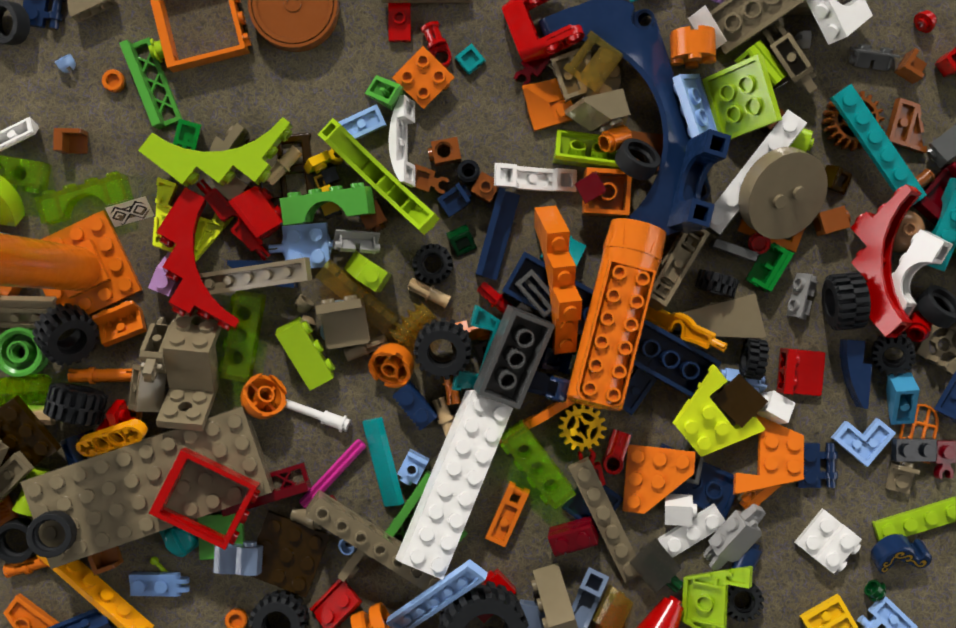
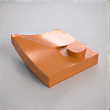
[522,78,573,132]

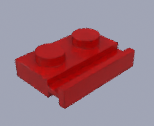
[310,579,362,628]

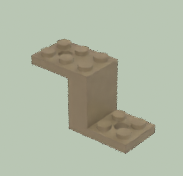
[156,308,226,431]

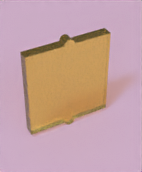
[593,585,634,628]

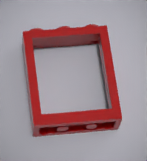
[149,447,261,550]

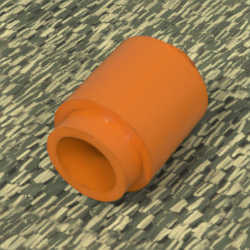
[598,125,632,153]

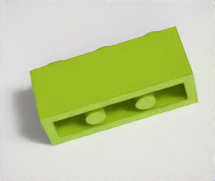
[275,316,335,391]

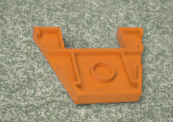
[733,415,804,495]

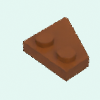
[886,98,927,154]

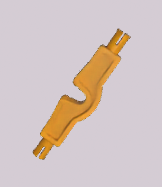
[645,306,728,352]

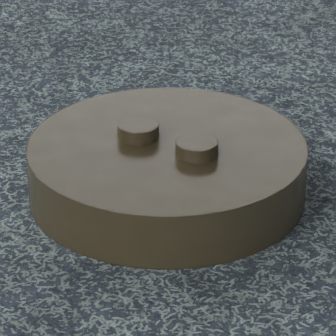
[738,147,828,239]

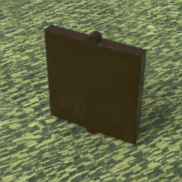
[713,374,768,428]

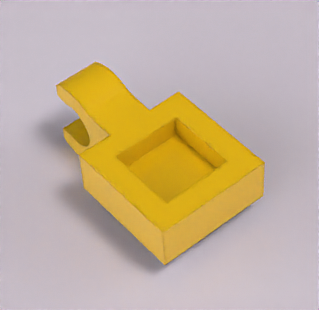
[303,148,344,174]

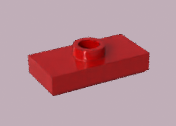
[388,3,411,42]

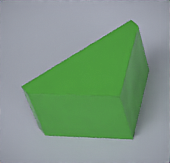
[365,75,405,111]

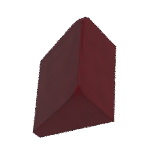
[574,171,607,204]

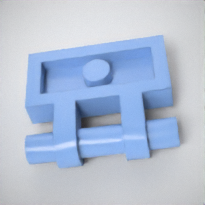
[857,596,918,628]

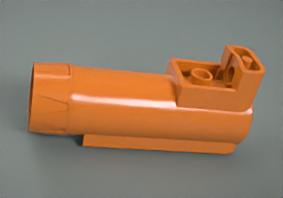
[567,218,667,412]

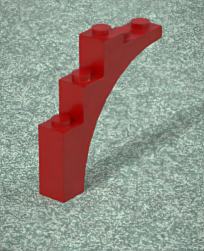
[850,184,922,338]
[156,187,240,331]

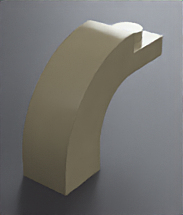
[210,123,252,200]

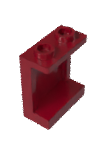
[913,162,956,226]

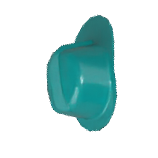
[159,526,199,557]

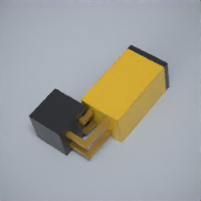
[313,166,342,219]

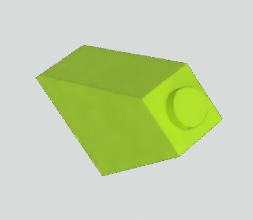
[343,251,392,293]

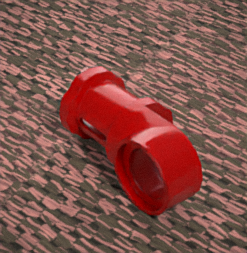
[420,21,452,68]

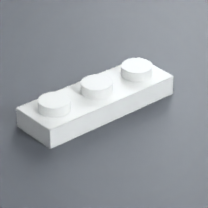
[658,504,726,559]

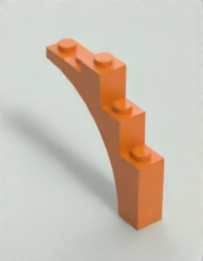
[534,206,582,355]

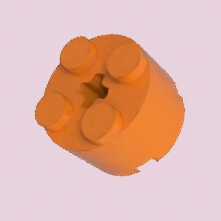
[670,25,716,69]

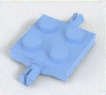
[268,222,334,268]

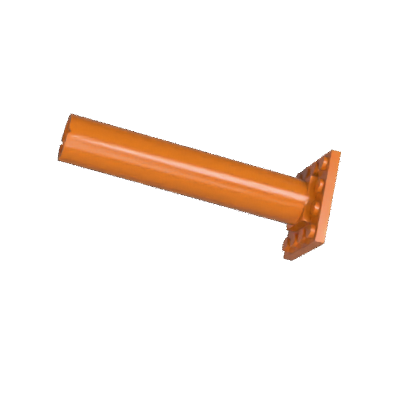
[0,210,143,316]

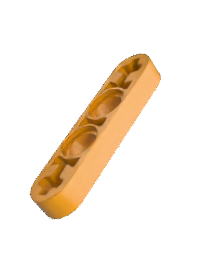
[76,419,148,457]

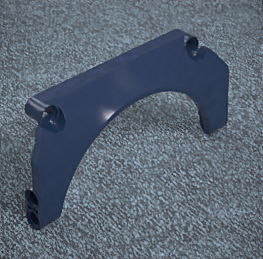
[539,0,712,236]

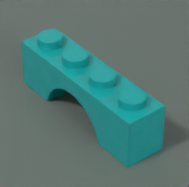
[926,178,956,272]

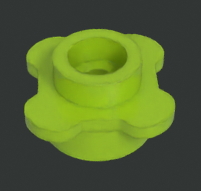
[148,38,164,63]

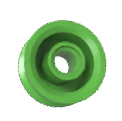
[0,327,49,377]

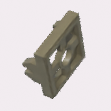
[915,322,956,375]

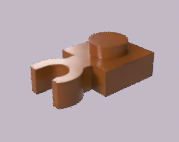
[413,164,449,195]

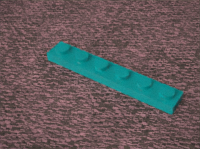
[830,84,927,206]

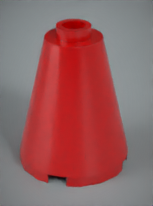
[636,595,684,628]

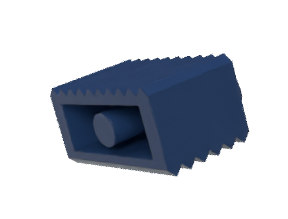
[393,381,438,430]

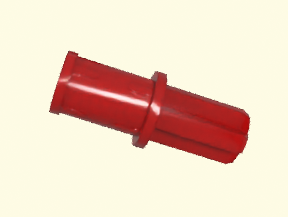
[477,282,514,314]

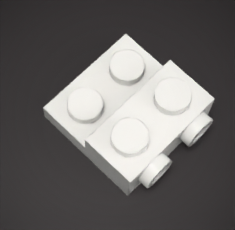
[794,508,862,574]

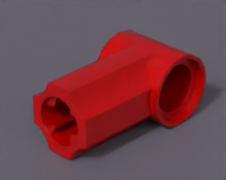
[601,429,632,475]

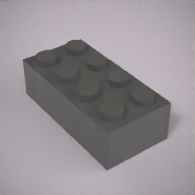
[473,305,555,409]

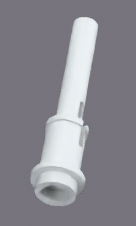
[284,399,351,432]

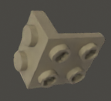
[315,295,370,349]

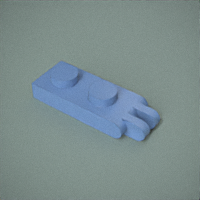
[129,571,190,597]

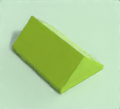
[553,129,620,169]

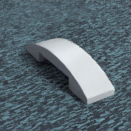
[389,95,415,188]
[494,163,577,192]

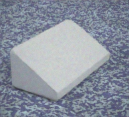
[0,117,39,152]

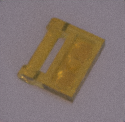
[563,30,624,93]

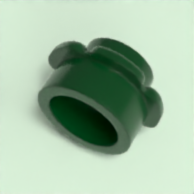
[864,580,886,602]

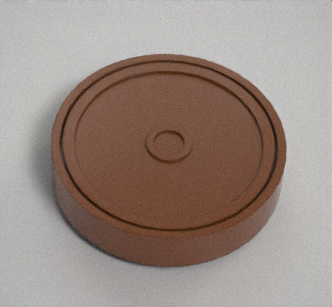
[248,0,340,52]

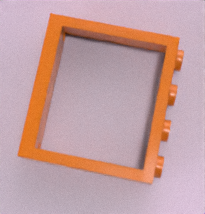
[150,0,252,73]

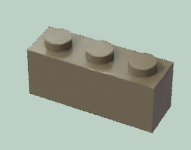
[531,563,578,628]

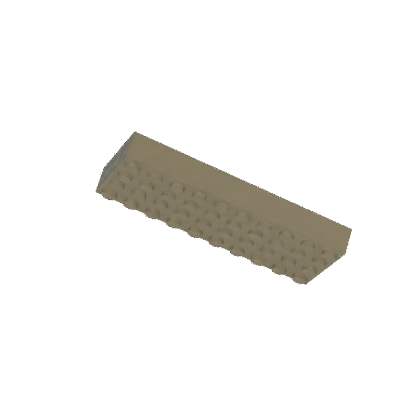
[20,406,275,569]

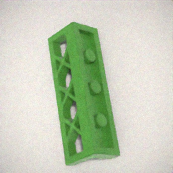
[119,37,183,130]
[385,469,431,539]

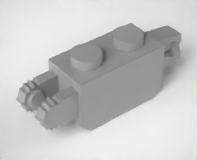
[703,504,766,571]

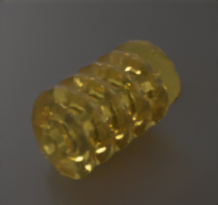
[387,301,437,346]

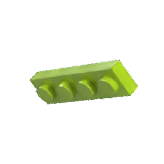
[872,496,956,541]

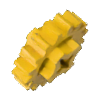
[558,404,607,452]

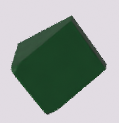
[446,224,477,257]

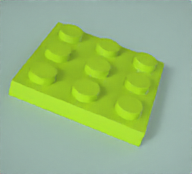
[702,54,782,140]

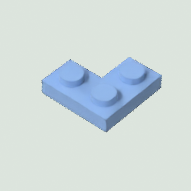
[830,418,896,467]

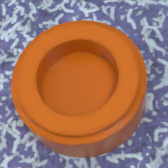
[102,69,126,93]
[225,608,248,628]

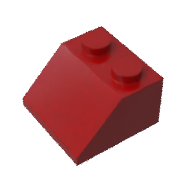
[228,186,284,238]

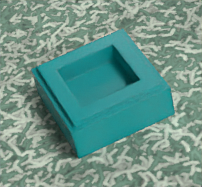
[455,43,486,75]

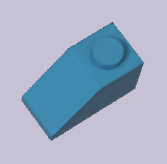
[886,372,920,425]

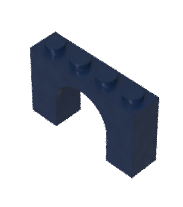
[667,129,731,234]

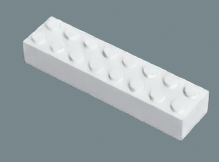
[395,390,513,580]

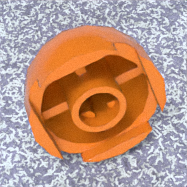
[368,343,415,388]
[240,373,287,420]

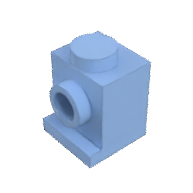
[397,449,430,486]

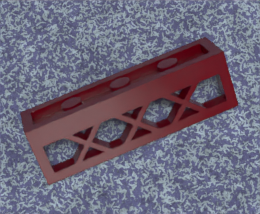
[221,462,312,517]

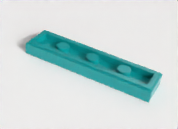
[362,417,404,507]

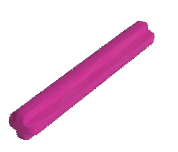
[299,439,366,509]

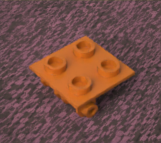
[392,46,455,109]

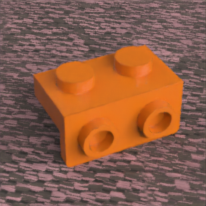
[91,300,147,347]

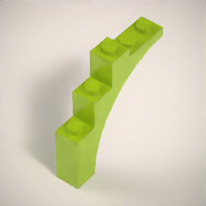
[138,117,292,187]
[317,118,440,235]

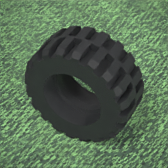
[438,581,528,628]

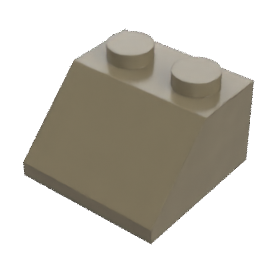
[564,89,631,133]

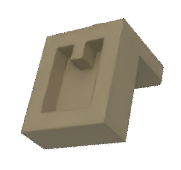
[885,462,921,494]

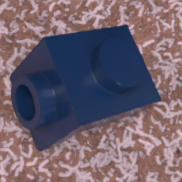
[437,183,472,218]
[538,345,576,375]

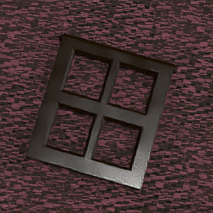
[245,132,315,206]

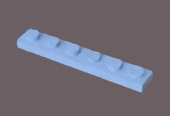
[386,559,488,628]

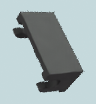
[927,125,956,169]

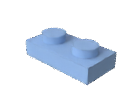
[338,104,387,140]

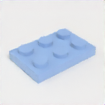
[672,74,717,139]

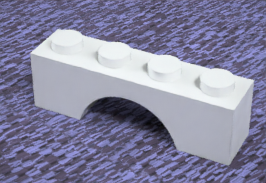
[892,229,953,317]

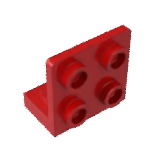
[776,348,826,396]

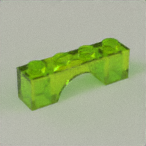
[34,171,134,225]

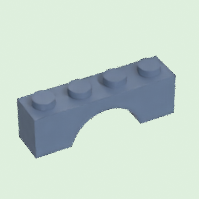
[572,567,609,628]

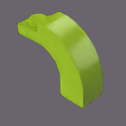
[0,175,25,227]

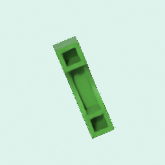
[279,182,376,225]

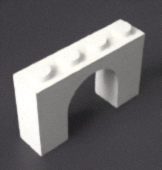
[806,0,873,45]

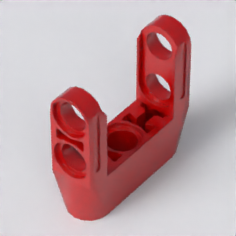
[502,0,585,63]

